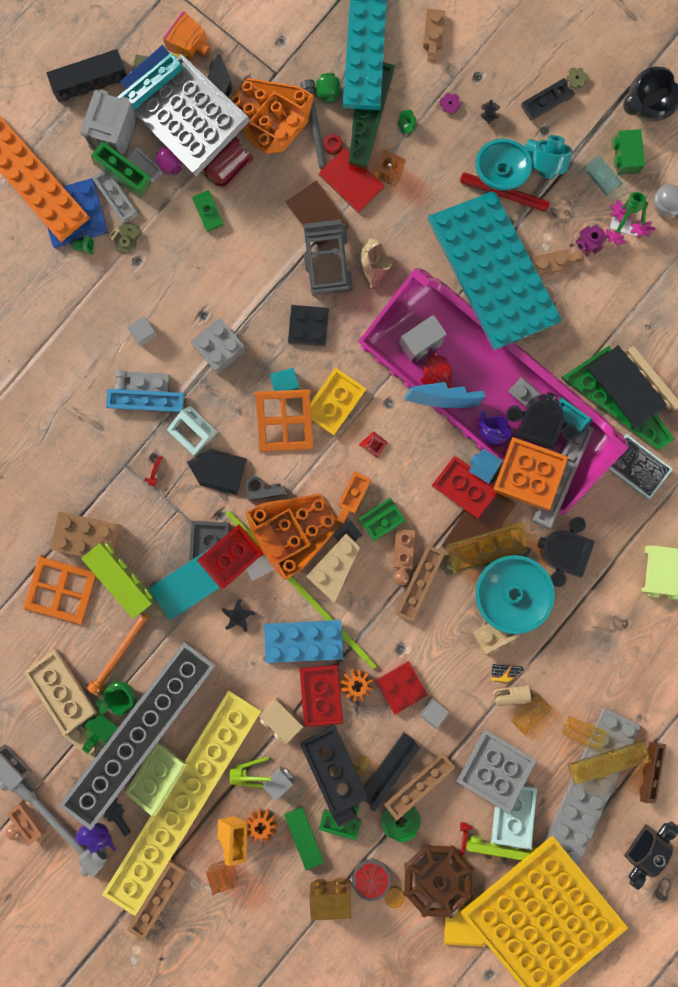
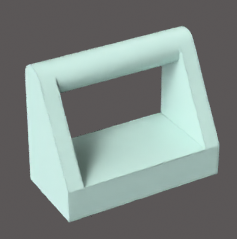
[167,406,218,456]

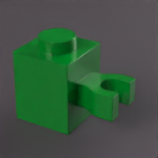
[82,713,118,754]

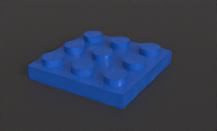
[47,178,108,248]

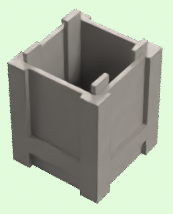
[80,90,139,157]

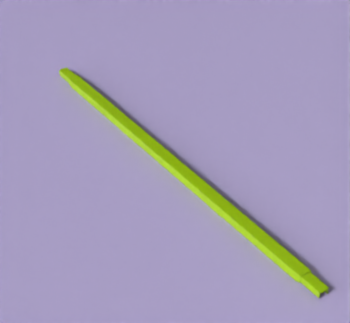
[225,511,377,669]

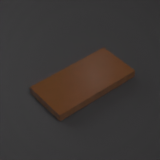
[441,493,516,568]

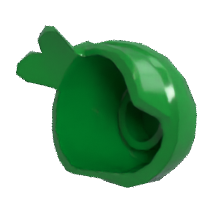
[95,681,136,716]

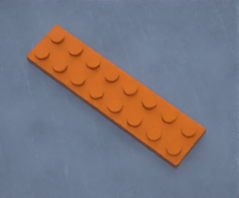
[0,116,90,242]

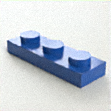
[120,44,170,89]

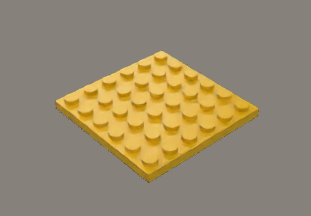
[461,835,628,987]

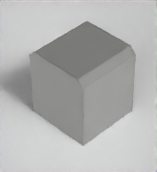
[128,316,158,347]
[419,697,449,729]

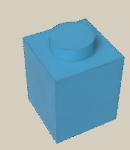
[469,449,503,484]

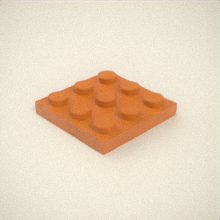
[493,437,568,512]

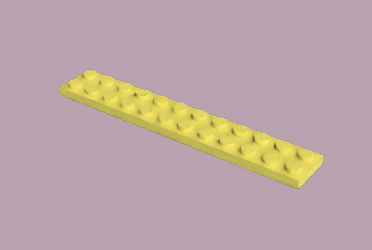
[102,690,262,916]

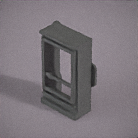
[303,219,353,296]

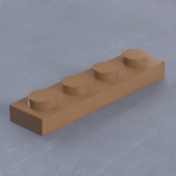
[395,544,445,623]
[383,752,456,821]
[127,859,187,941]

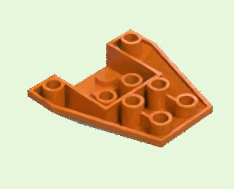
[230,78,314,154]
[246,493,340,580]

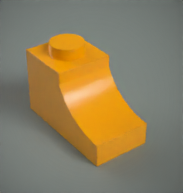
[217,816,248,866]

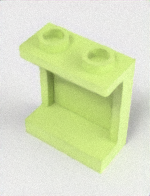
[641,546,678,600]

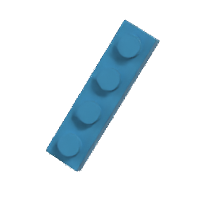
[106,389,185,413]

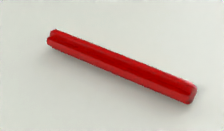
[460,172,550,212]

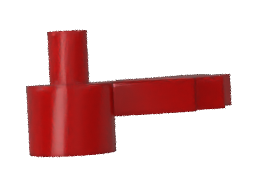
[144,456,163,487]
[460,822,473,855]

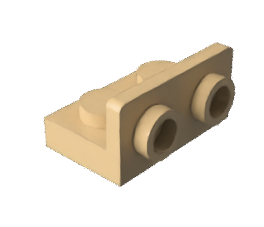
[473,623,520,655]

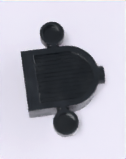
[506,392,578,449]
[537,517,595,587]
[624,821,678,890]

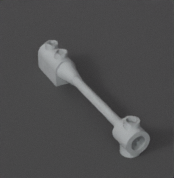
[0,744,108,877]

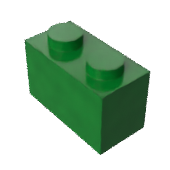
[612,129,645,175]

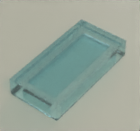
[583,155,623,197]

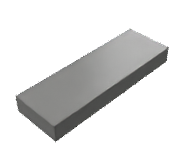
[92,171,139,223]

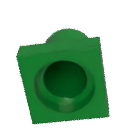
[72,235,94,255]

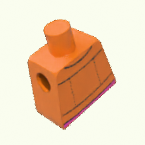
[163,11,211,60]

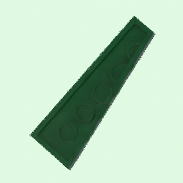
[349,62,395,169]

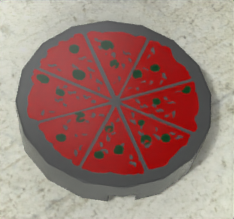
[352,859,391,901]

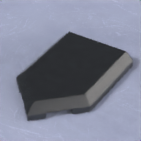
[187,449,247,495]

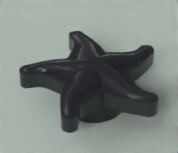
[222,599,255,632]

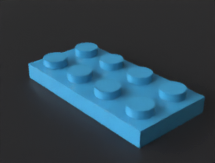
[264,620,343,663]

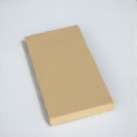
[23,649,98,737]

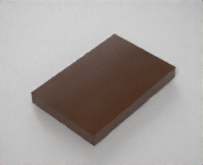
[286,180,349,248]

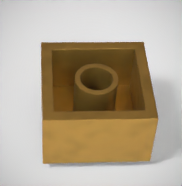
[309,878,351,921]

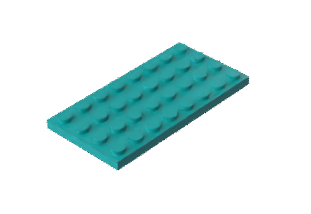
[427,191,562,351]

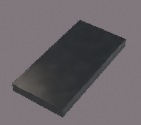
[587,345,667,429]

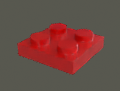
[375,661,428,715]

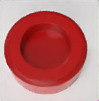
[324,134,342,155]

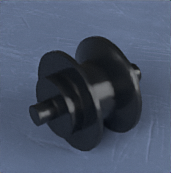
[480,100,500,123]

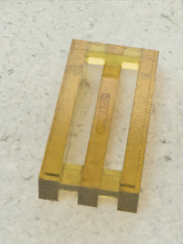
[511,694,553,736]
[562,716,607,750]

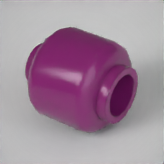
[155,146,183,176]

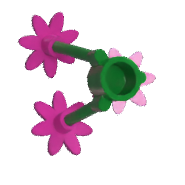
[605,192,656,246]

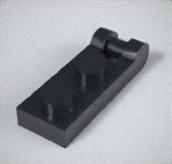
[521,78,575,121]

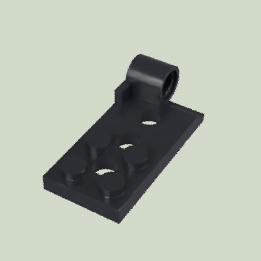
[300,725,369,827]

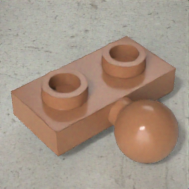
[6,800,46,845]

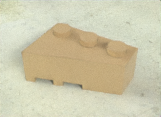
[306,534,361,603]

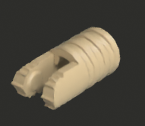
[493,685,531,706]

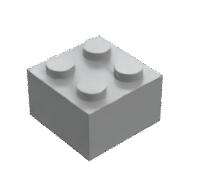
[398,315,447,362]
[191,318,246,375]

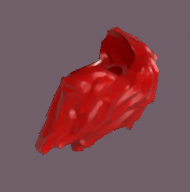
[421,352,453,389]

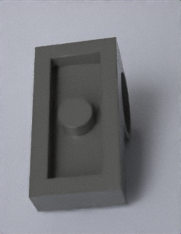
[246,476,287,501]

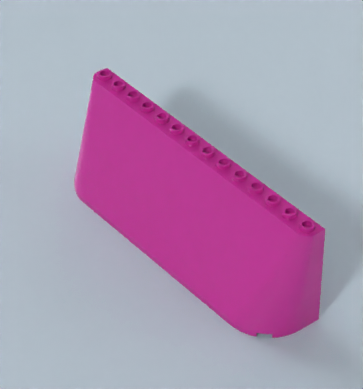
[358,268,629,516]

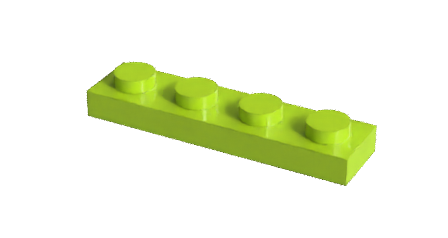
[466,836,538,860]

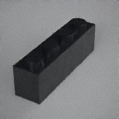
[46,49,127,102]

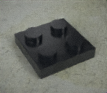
[288,305,329,347]

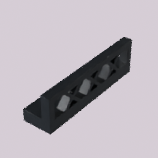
[364,731,421,812]

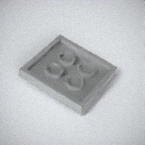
[456,730,537,814]

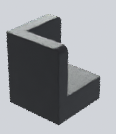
[333,520,363,542]

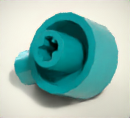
[524,135,573,179]

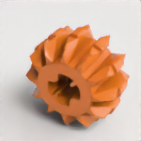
[341,668,374,702]
[245,808,278,844]

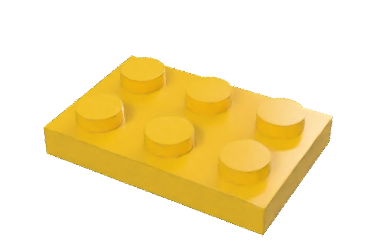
[310,367,367,436]

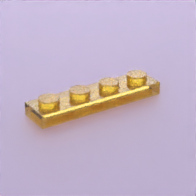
[568,741,651,785]

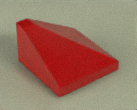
[359,432,388,458]

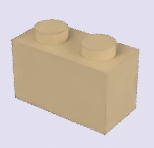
[259,697,304,744]

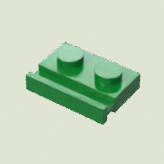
[358,497,406,542]

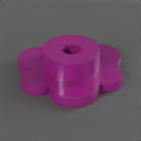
[439,93,461,114]

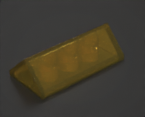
[445,522,527,573]

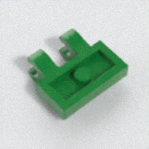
[318,804,362,840]

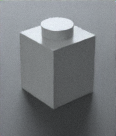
[262,766,294,801]

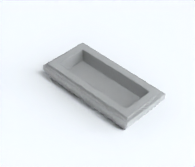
[126,146,163,184]

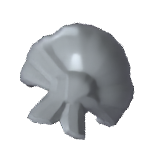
[653,184,678,218]

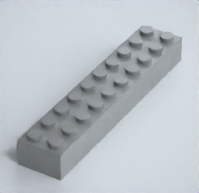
[59,641,216,830]

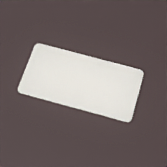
[246,555,274,581]

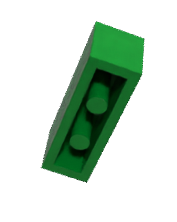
[91,141,151,198]

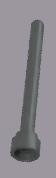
[300,79,326,170]

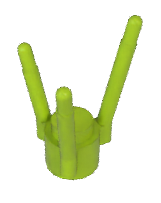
[230,756,272,789]

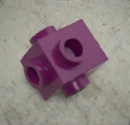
[576,224,607,257]

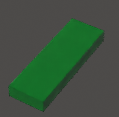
[284,806,324,871]

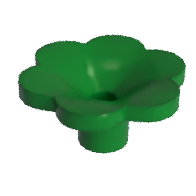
[398,109,417,134]

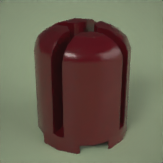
[202,136,254,188]

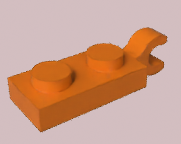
[337,471,371,524]

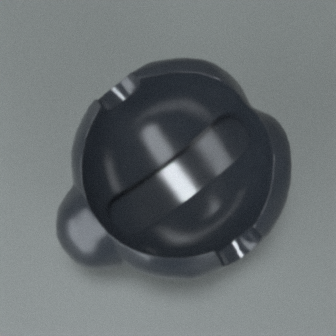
[623,66,678,122]

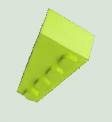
[81,541,155,619]

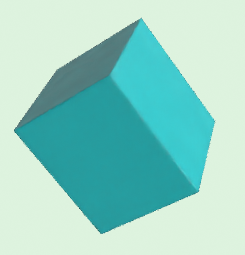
[270,367,300,391]

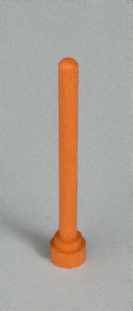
[87,614,149,696]

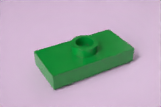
[192,190,224,233]

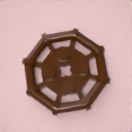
[403,844,474,919]

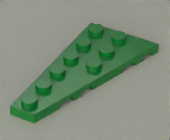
[561,346,675,451]

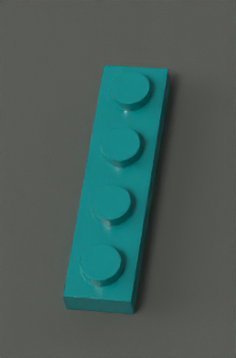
[117,52,184,110]

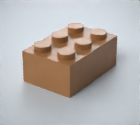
[50,511,121,557]

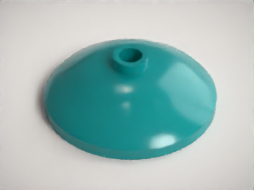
[475,139,532,190]

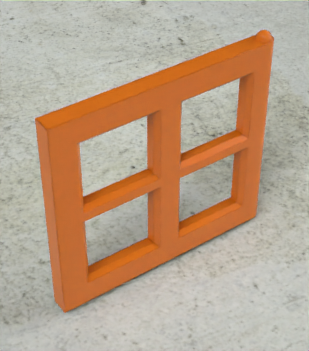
[254,389,313,451]
[23,555,96,624]

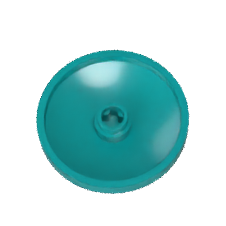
[475,555,555,634]

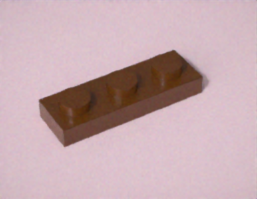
[639,742,666,803]

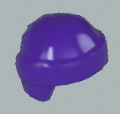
[478,411,512,446]
[75,822,116,853]

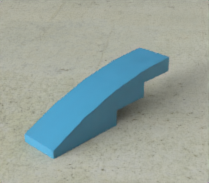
[404,382,486,408]

